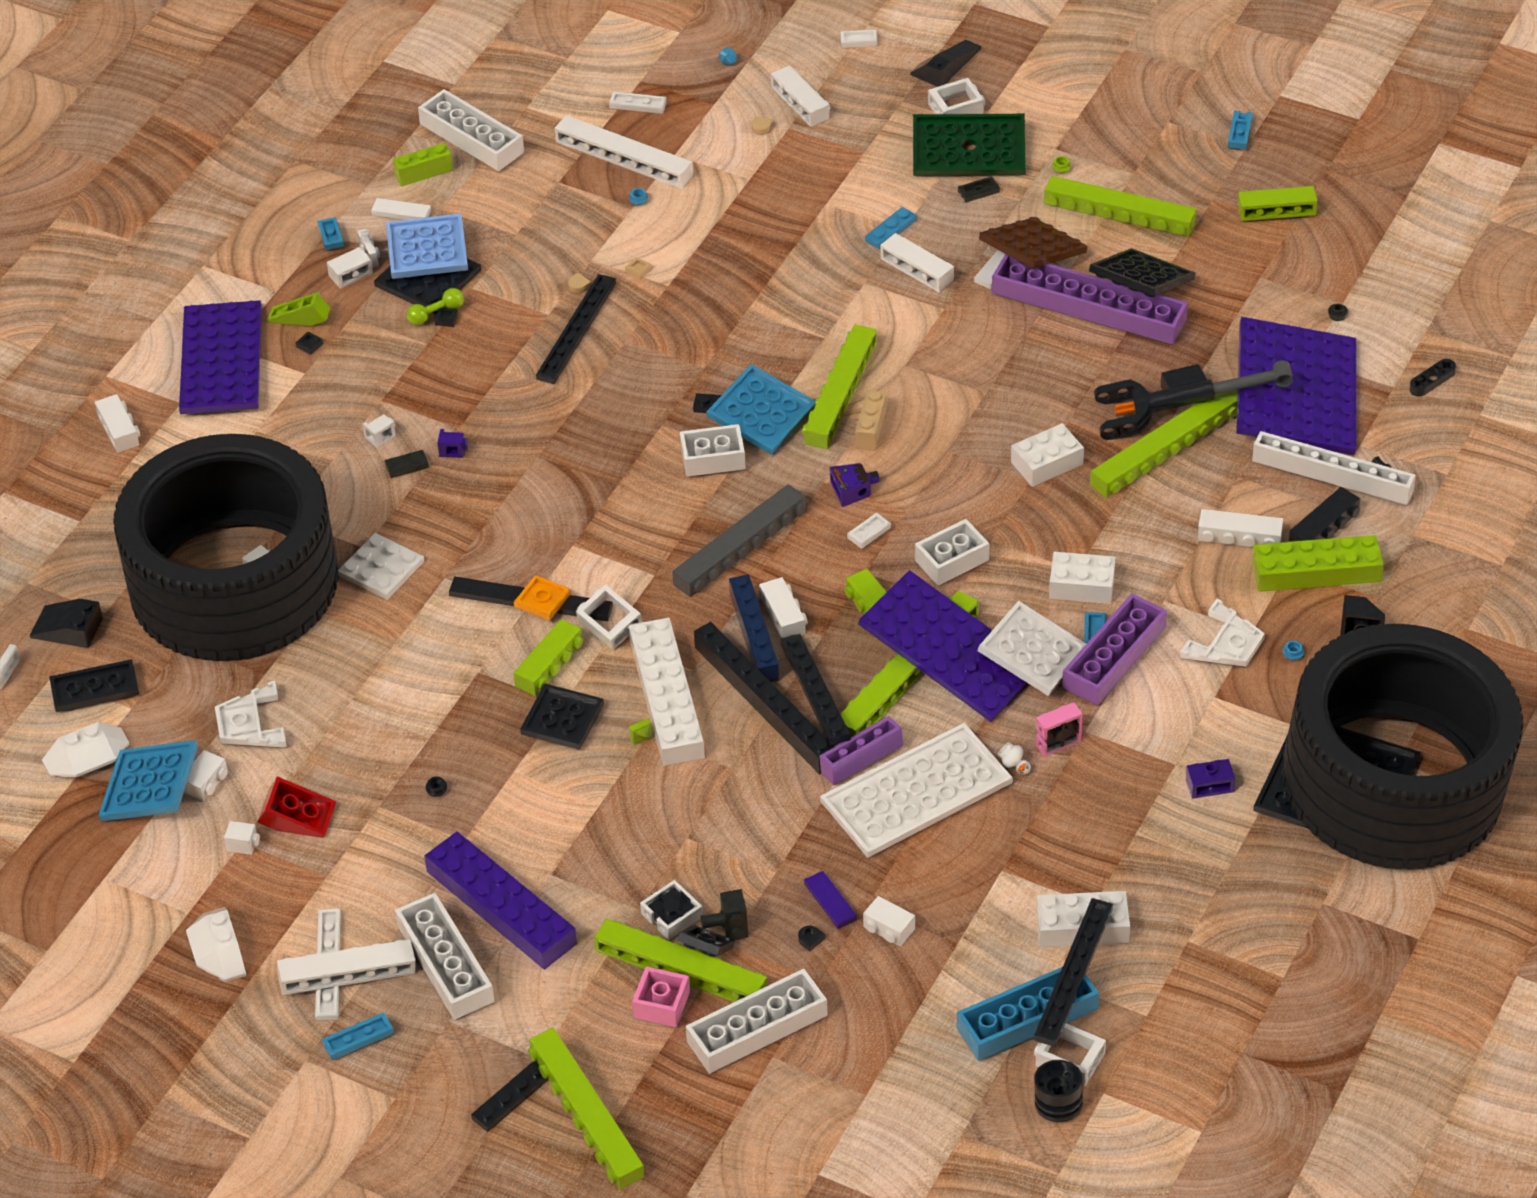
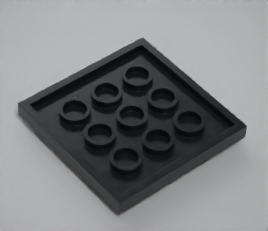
[1089,248,1196,297]
[374,258,481,314]

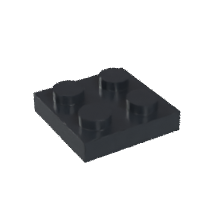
[677,925,735,957]

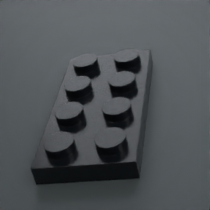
[49,659,139,712]

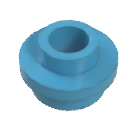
[629,188,648,205]
[1283,641,1304,660]

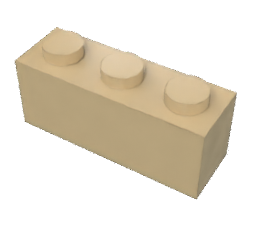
[855,390,887,451]

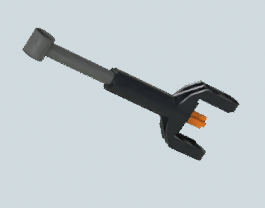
[1094,360,1293,440]

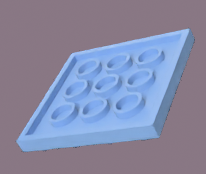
[386,214,468,279]

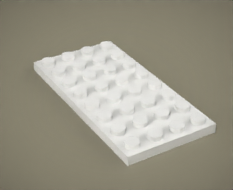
[820,723,1013,858]

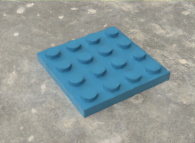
[706,364,815,455]
[98,740,198,821]

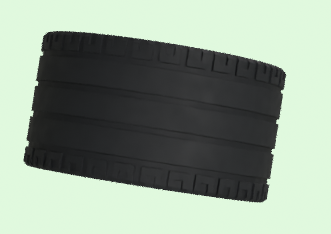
[113,434,339,661]
[1281,624,1524,869]

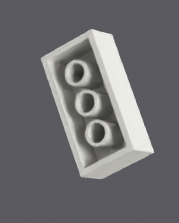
[1036,891,1130,947]

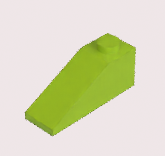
[267,292,331,326]

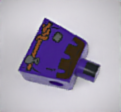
[829,463,880,507]

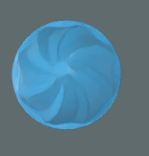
[718,47,737,65]

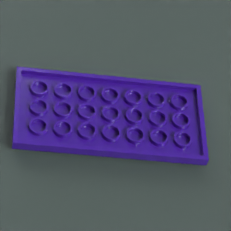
[179,300,262,414]
[858,570,1028,722]

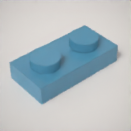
[317,217,344,251]

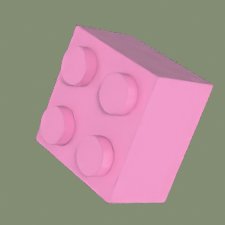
[632,967,690,1027]

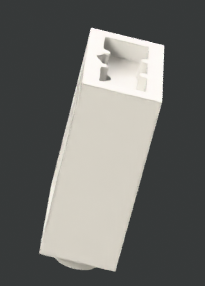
[928,78,985,114]
[576,584,642,650]
[1034,1024,1106,1087]

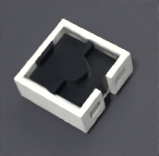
[640,880,703,940]

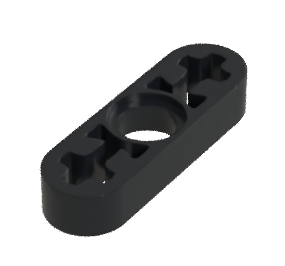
[1409,359,1456,397]

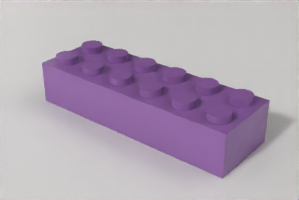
[1062,593,1167,706]

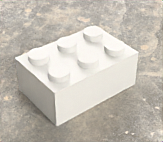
[1011,423,1084,487]
[680,424,746,477]
[915,519,989,585]
[1049,552,1116,604]

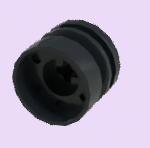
[1034,1060,1083,1122]

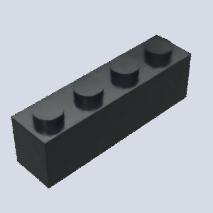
[1289,487,1361,542]

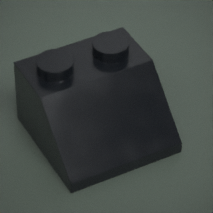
[1340,595,1385,635]

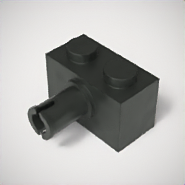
[700,889,748,940]

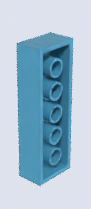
[957,967,1099,1061]

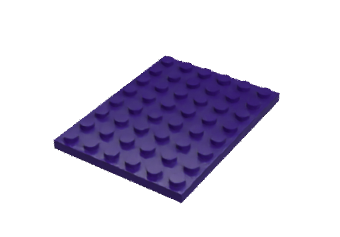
[1236,316,1356,455]

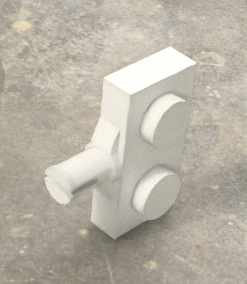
[357,229,380,268]

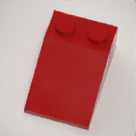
[257,776,336,838]

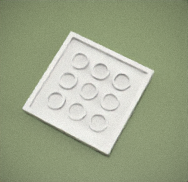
[977,601,1086,696]

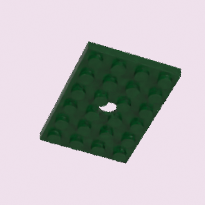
[913,113,1026,176]

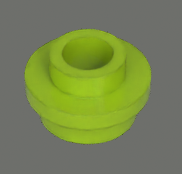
[1052,156,1071,173]

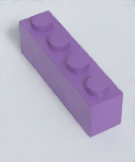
[819,716,903,785]

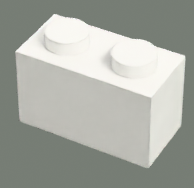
[327,247,373,289]
[184,750,228,802]
[863,896,915,947]

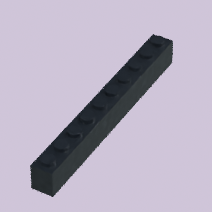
[694,621,835,775]

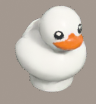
[998,742,1031,775]

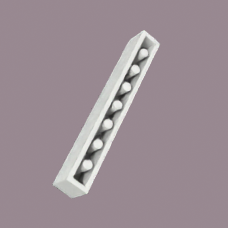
[554,115,693,189]
[1252,431,1416,505]

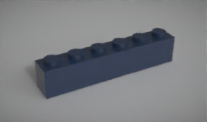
[729,574,779,682]

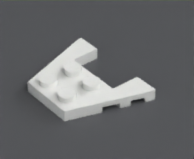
[1180,598,1265,667]
[215,681,287,747]

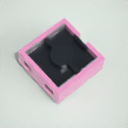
[1036,702,1083,757]

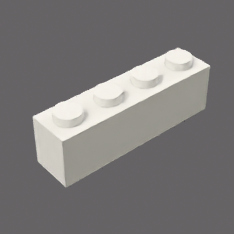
[771,65,830,127]
[880,233,954,292]
[1198,509,1283,547]

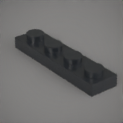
[471,1061,549,1132]

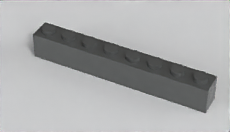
[672,484,806,597]

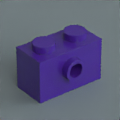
[1186,759,1235,799]

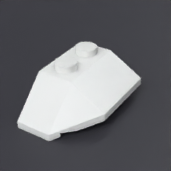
[42,722,130,777]
[186,907,247,982]

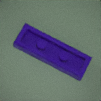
[804,871,857,929]

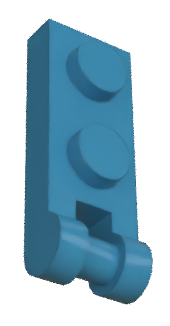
[1228,110,1253,150]

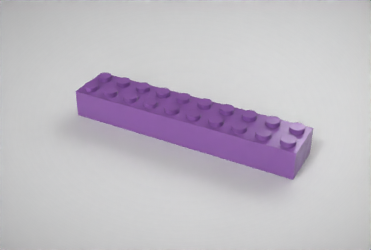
[992,254,1188,344]

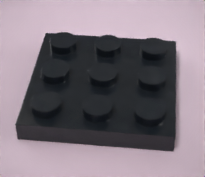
[520,683,604,750]

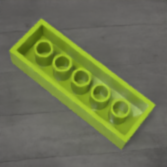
[1252,535,1384,592]

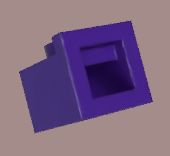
[437,429,468,458]

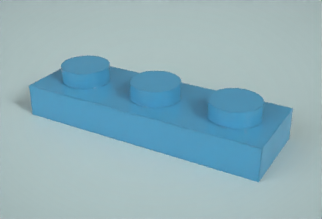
[865,207,917,250]
[322,1012,394,1060]

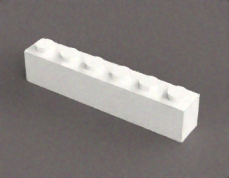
[277,939,415,995]

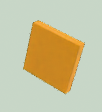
[514,575,571,621]

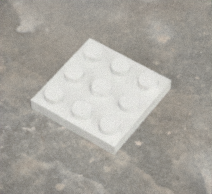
[338,533,424,600]

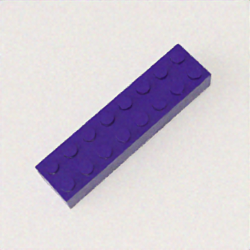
[424,831,577,970]

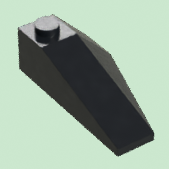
[910,40,981,87]

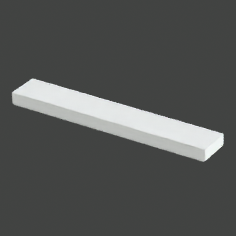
[315,909,341,1021]

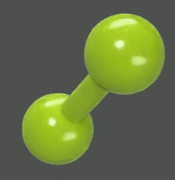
[406,288,464,326]

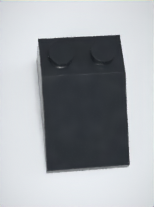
[30,598,103,648]

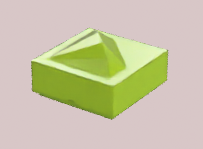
[629,718,653,745]

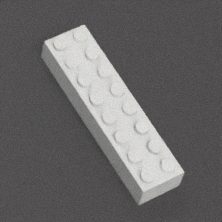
[629,618,705,766]

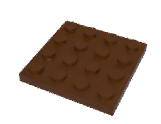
[979,217,1088,269]

